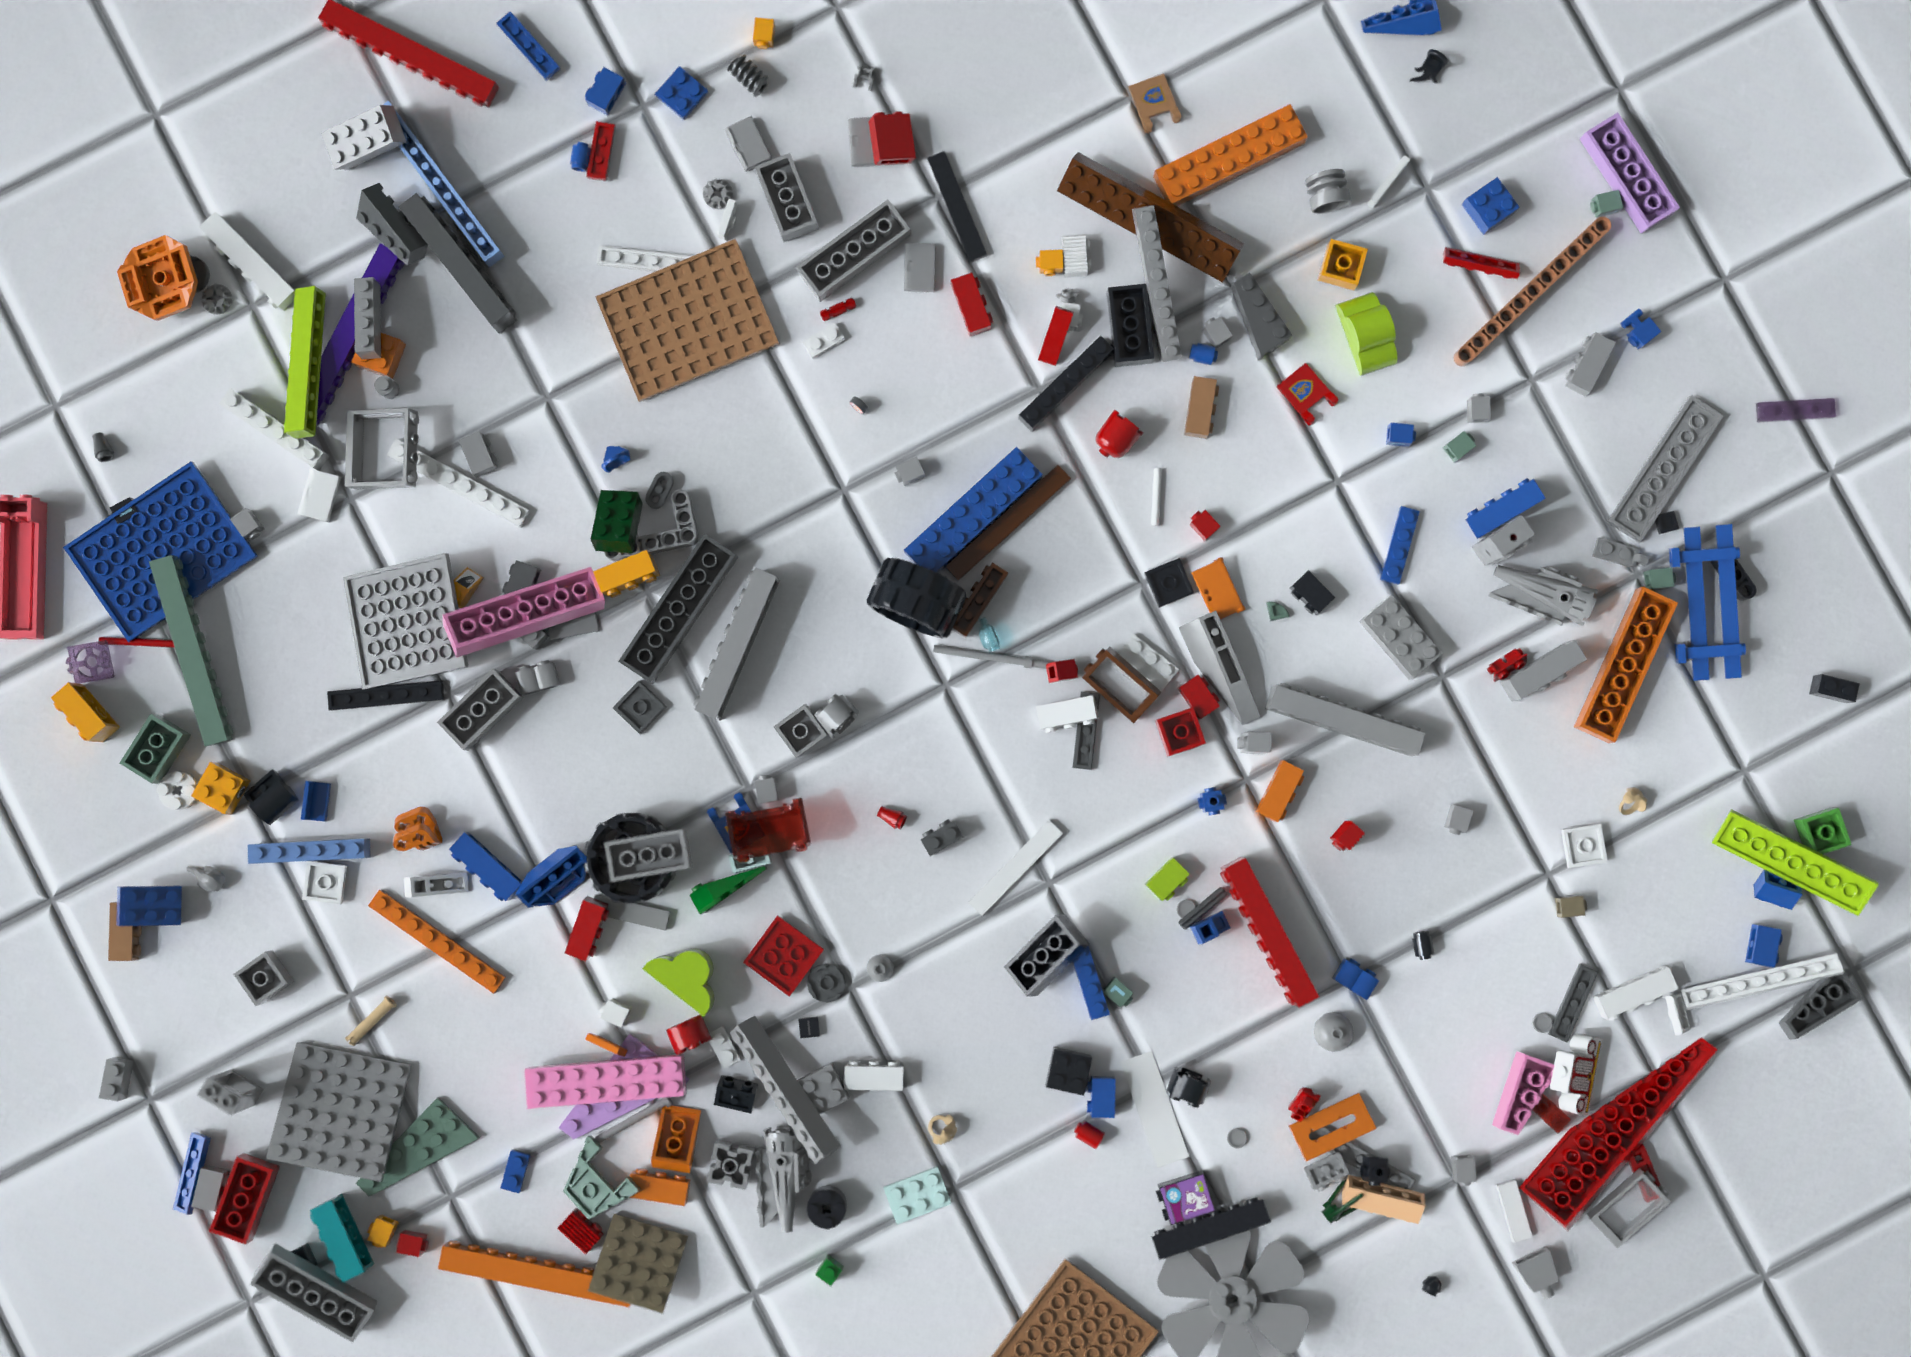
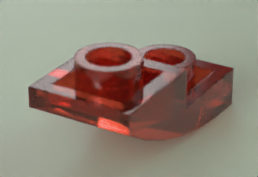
[1532,1093,1571,1134]

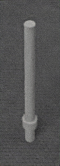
[933,645,1048,669]

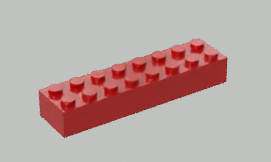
[1220,857,1319,1008]

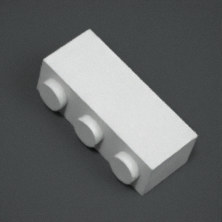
[1036,695,1099,733]
[844,1061,904,1091]

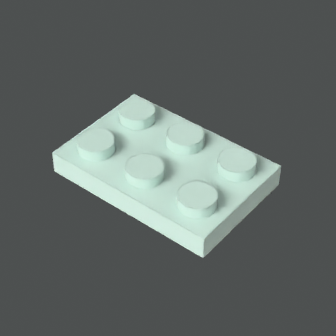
[883,1166,952,1225]

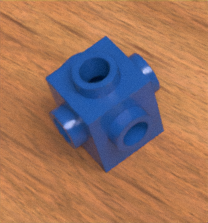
[1198,787,1227,816]

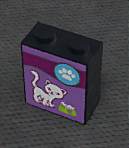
[1156,1170,1215,1225]

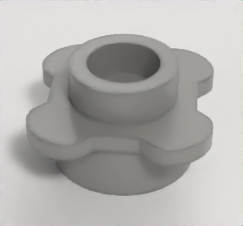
[1056,289,1079,303]

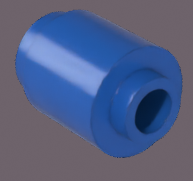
[570,142,591,172]
[1189,343,1218,365]

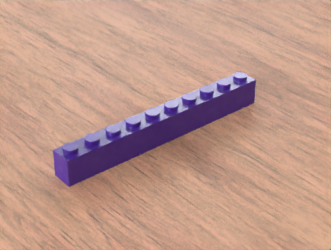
[316,243,404,425]

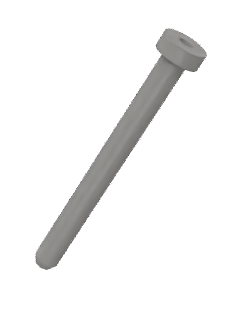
[595,1097,673,1143]

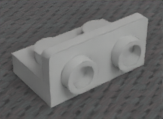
[1304,1152,1350,1192]

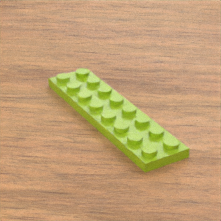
[1712,809,1879,916]

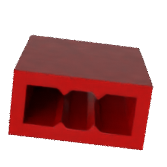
[868,111,916,166]

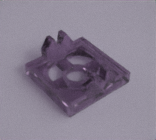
[66,640,115,684]

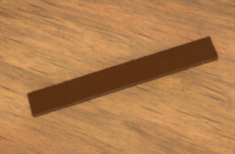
[945,465,1071,581]

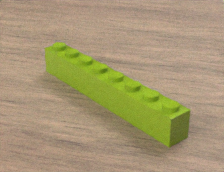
[284,286,326,439]

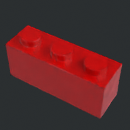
[951,272,994,337]
[564,896,610,961]

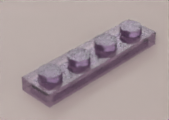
[1756,398,1836,423]

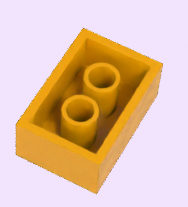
[593,550,660,598]
[51,682,120,742]

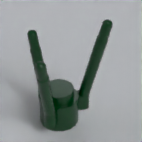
[1321,1180,1363,1224]

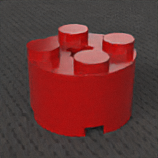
[666,1014,712,1055]

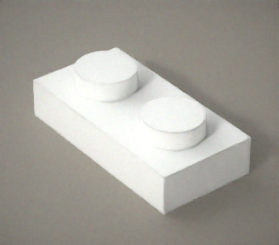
[802,322,845,359]
[709,1025,741,1069]

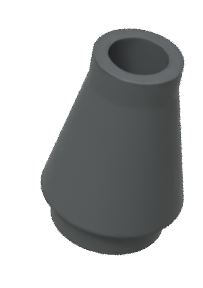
[92,432,114,462]

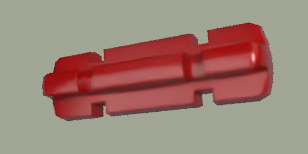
[820,298,856,321]

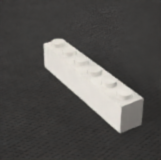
[199,211,295,311]
[219,389,330,471]

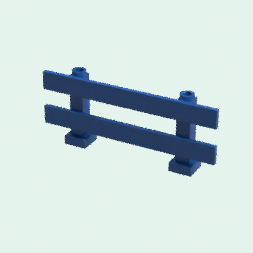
[1669,524,1746,681]

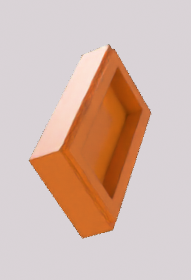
[585,1033,628,1057]

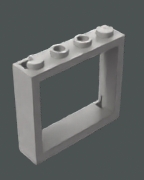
[345,408,419,489]

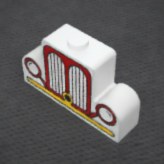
[1550,1034,1603,1116]

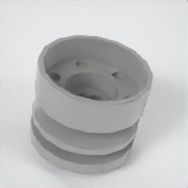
[1305,169,1351,214]

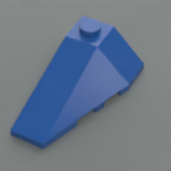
[1361,0,1442,35]

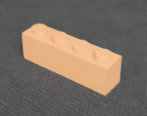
[1342,1175,1425,1224]

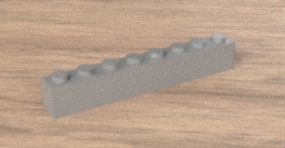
[1132,205,1182,362]
[730,1016,841,1164]

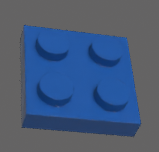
[655,66,708,120]

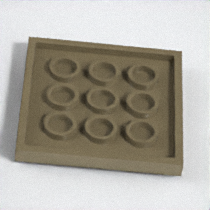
[588,1214,688,1314]

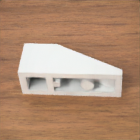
[404,873,469,897]

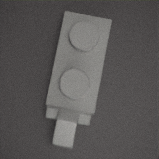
[1592,537,1649,567]

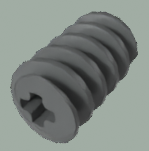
[727,55,768,97]

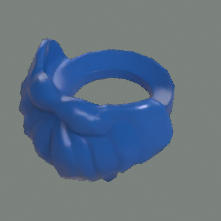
[601,446,631,473]

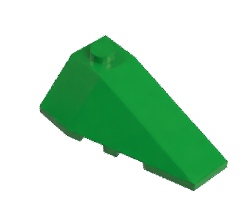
[689,866,768,915]

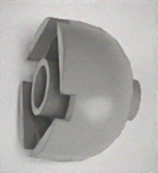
[1314,1012,1353,1052]

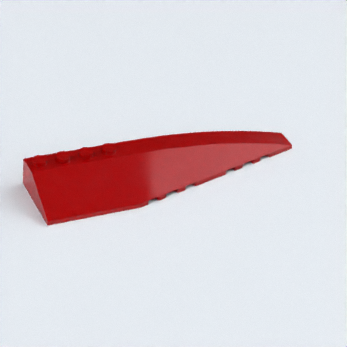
[1519,1037,1718,1231]

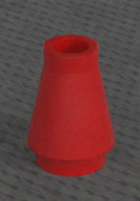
[877,806,907,830]

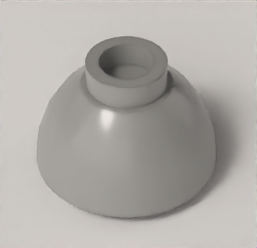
[867,955,894,982]

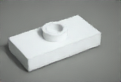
[717,199,737,241]
[1666,992,1691,1035]

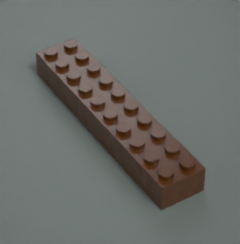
[1057,152,1245,283]

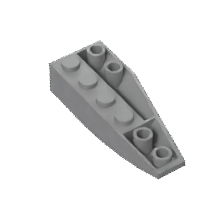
[1179,611,1260,725]

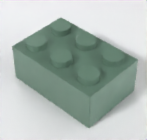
[119,714,191,784]

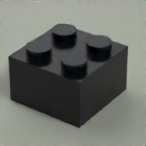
[1045,1047,1092,1096]

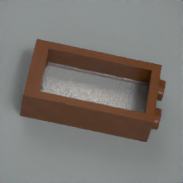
[1082,646,1161,723]

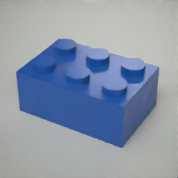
[116,886,182,926]

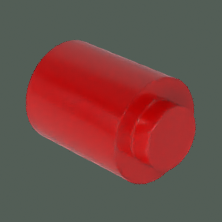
[1074,1120,1105,1149]

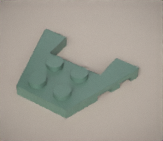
[563,1135,641,1219]

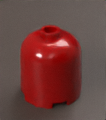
[1095,410,1144,458]

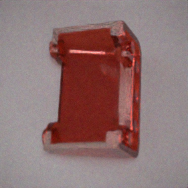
[725,798,811,863]

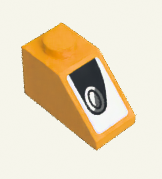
[454,567,484,609]

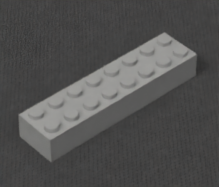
[693,567,780,721]
[1265,683,1426,756]

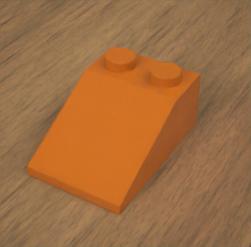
[651,1106,701,1173]

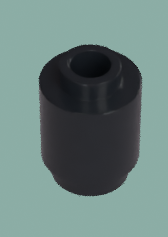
[1412,931,1435,960]

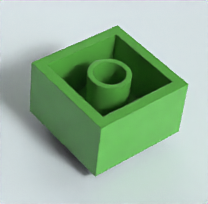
[1794,808,1852,854]

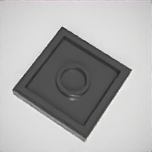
[613,680,667,734]

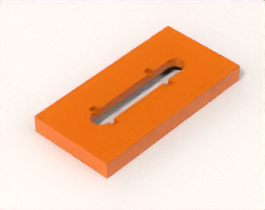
[1289,1093,1377,1162]

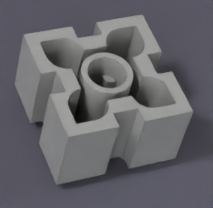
[707,1140,755,1190]

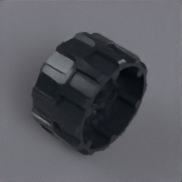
[867,558,966,639]
[583,813,676,904]

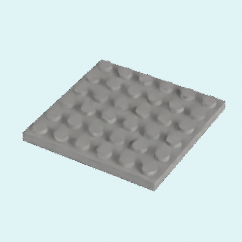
[343,553,469,690]
[266,1042,412,1182]

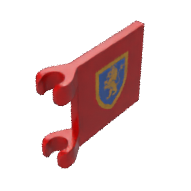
[1276,363,1339,425]

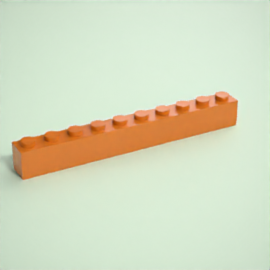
[438,1240,631,1307]

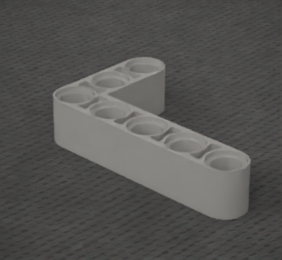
[604,489,699,562]

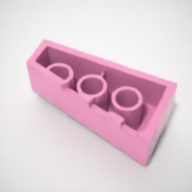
[1492,1051,1554,1135]

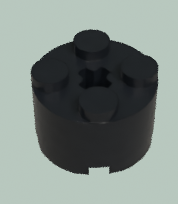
[1167,1067,1211,1108]
[807,1186,847,1230]

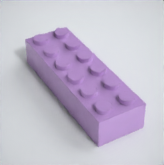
[1580,112,1680,233]

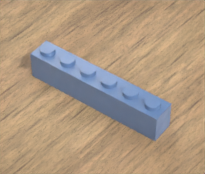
[248,839,371,864]

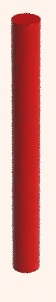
[99,637,175,648]

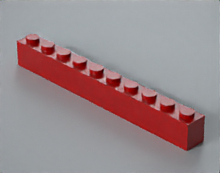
[318,0,499,107]

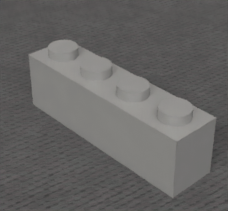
[354,277,381,359]

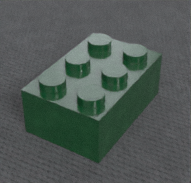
[590,490,643,553]

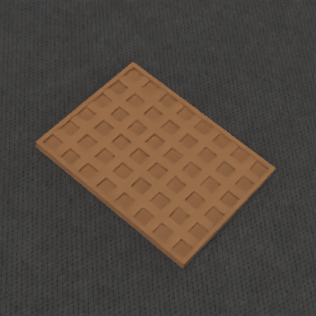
[595,238,779,402]

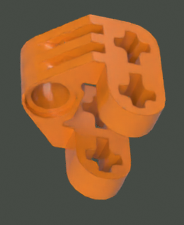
[393,806,443,851]

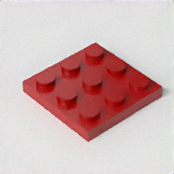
[743,915,824,997]

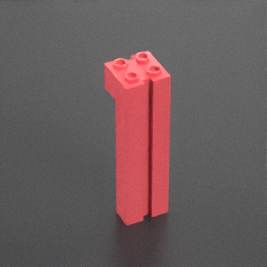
[0,494,47,640]

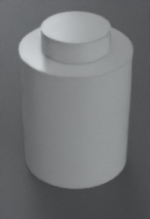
[374,376,399,399]

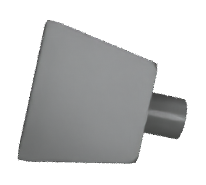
[1511,1247,1558,1299]

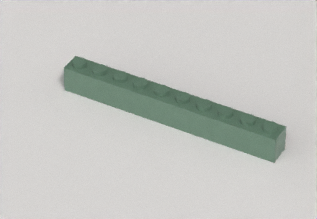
[149,555,233,747]

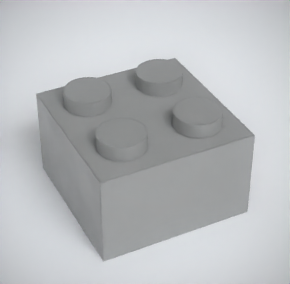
[774,704,828,758]
[233,950,294,1006]
[798,1062,850,1114]

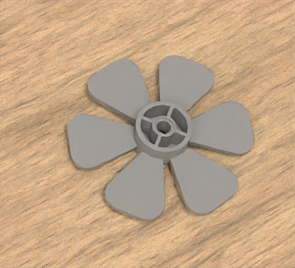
[1157,1230,1309,1357]

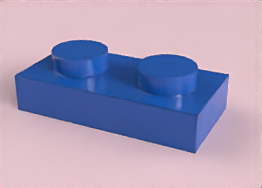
[500,1149,531,1193]

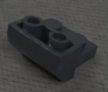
[243,769,299,825]

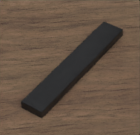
[927,151,987,263]
[327,681,445,711]

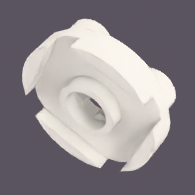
[157,771,198,810]

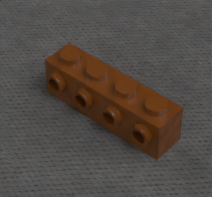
[952,562,1008,638]

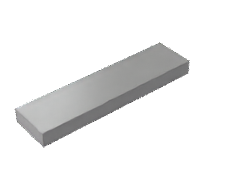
[594,894,671,930]

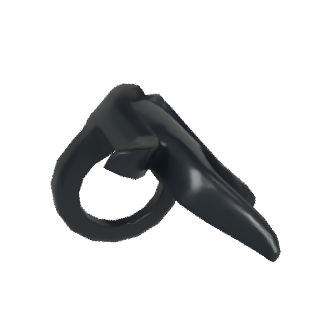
[1409,49,1448,83]

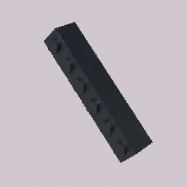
[1018,336,1114,432]
[1151,1197,1271,1260]

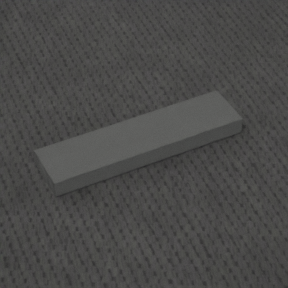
[1072,692,1100,770]
[1548,964,1598,1043]

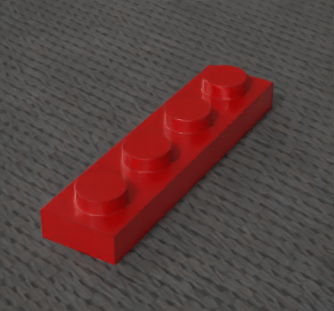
[1443,247,1520,279]

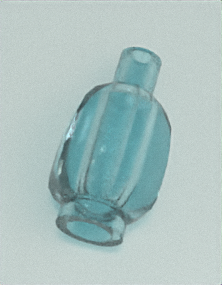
[979,617,1000,653]

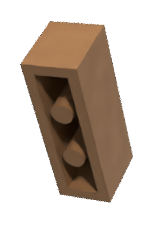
[1184,376,1219,439]
[108,902,142,961]

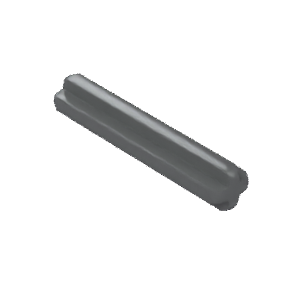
[1178,887,1228,930]

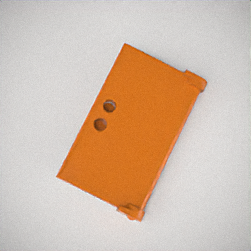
[1191,557,1246,620]

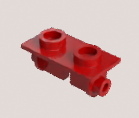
[1487,648,1527,682]

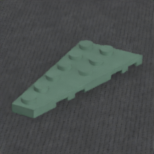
[355,1097,480,1197]

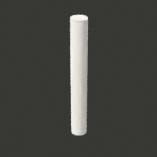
[1151,469,1162,526]

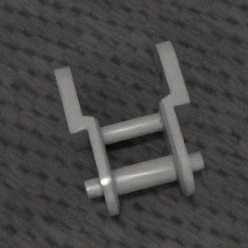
[853,64,875,91]

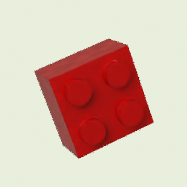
[1155,707,1206,757]

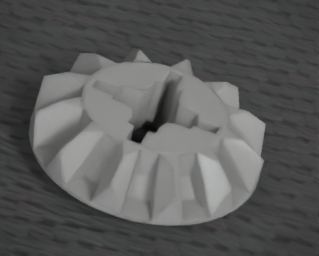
[703,178,733,209]
[201,284,232,314]

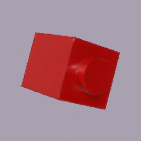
[1189,510,1221,541]
[1046,659,1078,683]
[396,1230,429,1257]

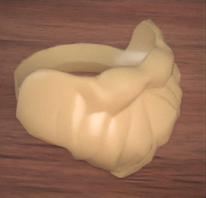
[1619,787,1647,815]
[928,1114,957,1145]

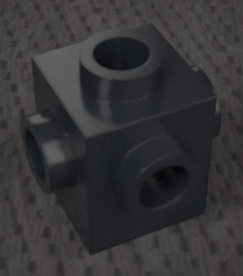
[1360,1156,1390,1186]

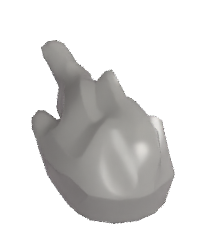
[186,866,225,891]

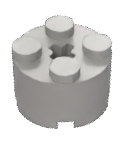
[814,694,859,739]

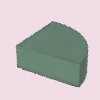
[1266,602,1290,621]

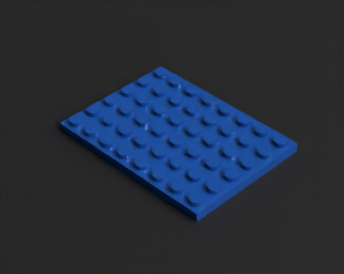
[63,461,258,642]

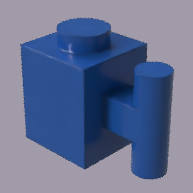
[1620,309,1662,349]

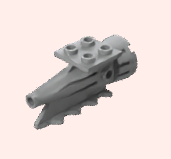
[1489,565,1598,626]
[755,1126,812,1233]

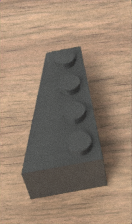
[356,183,428,266]
[1231,273,1292,360]
[1779,972,1862,1040]

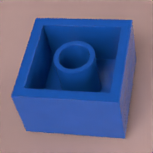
[1462,177,1520,235]

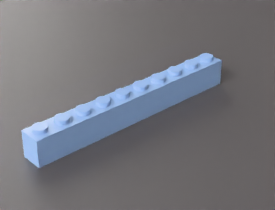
[383,101,505,267]

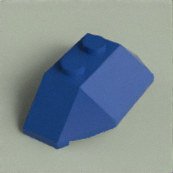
[516,846,587,908]

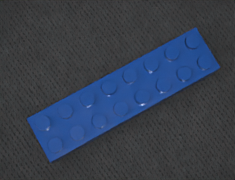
[904,447,1043,573]

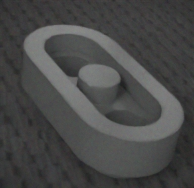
[645,472,674,509]

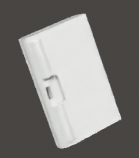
[298,469,341,523]

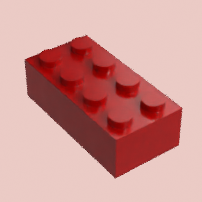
[209,1153,280,1245]

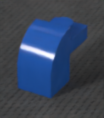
[1190,911,1231,945]

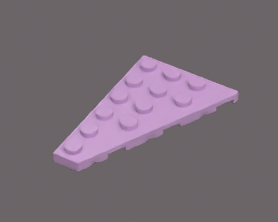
[559,1033,690,1139]

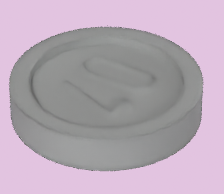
[1177,900,1196,918]
[1532,1013,1553,1033]
[1227,1128,1247,1148]

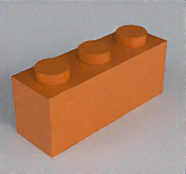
[1255,760,1305,822]
[629,1168,691,1206]

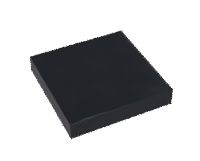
[1144,558,1194,608]

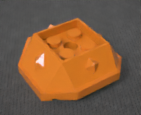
[117,235,198,321]

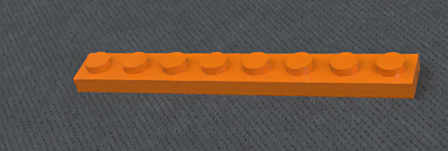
[368,890,506,994]

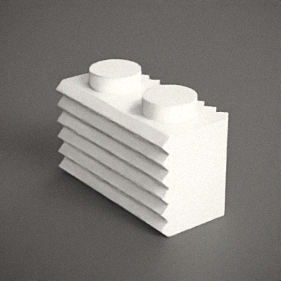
[1062,234,1091,277]

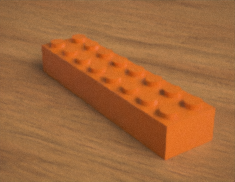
[1153,104,1308,206]
[1574,587,1678,743]

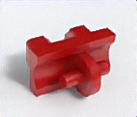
[1288,1087,1321,1122]

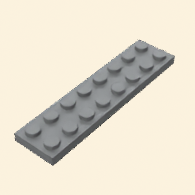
[1607,395,1723,543]

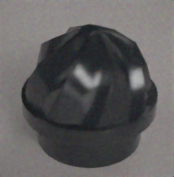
[1422,1276,1441,1297]

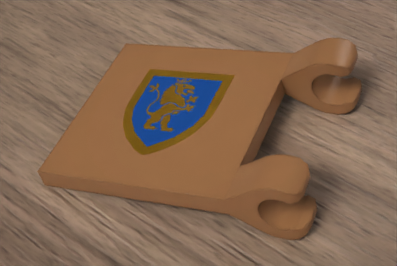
[1128,74,1181,133]

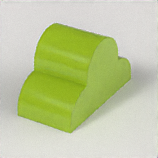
[1335,292,1398,376]
[642,949,715,1017]

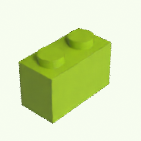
[1145,857,1190,901]

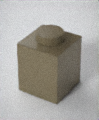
[1555,895,1587,918]

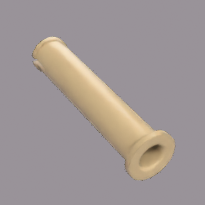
[345,995,397,1046]

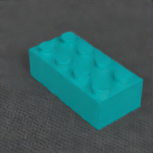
[310,1194,374,1282]

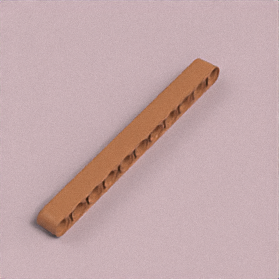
[1454,217,1611,366]

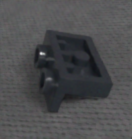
[714,1076,758,1114]

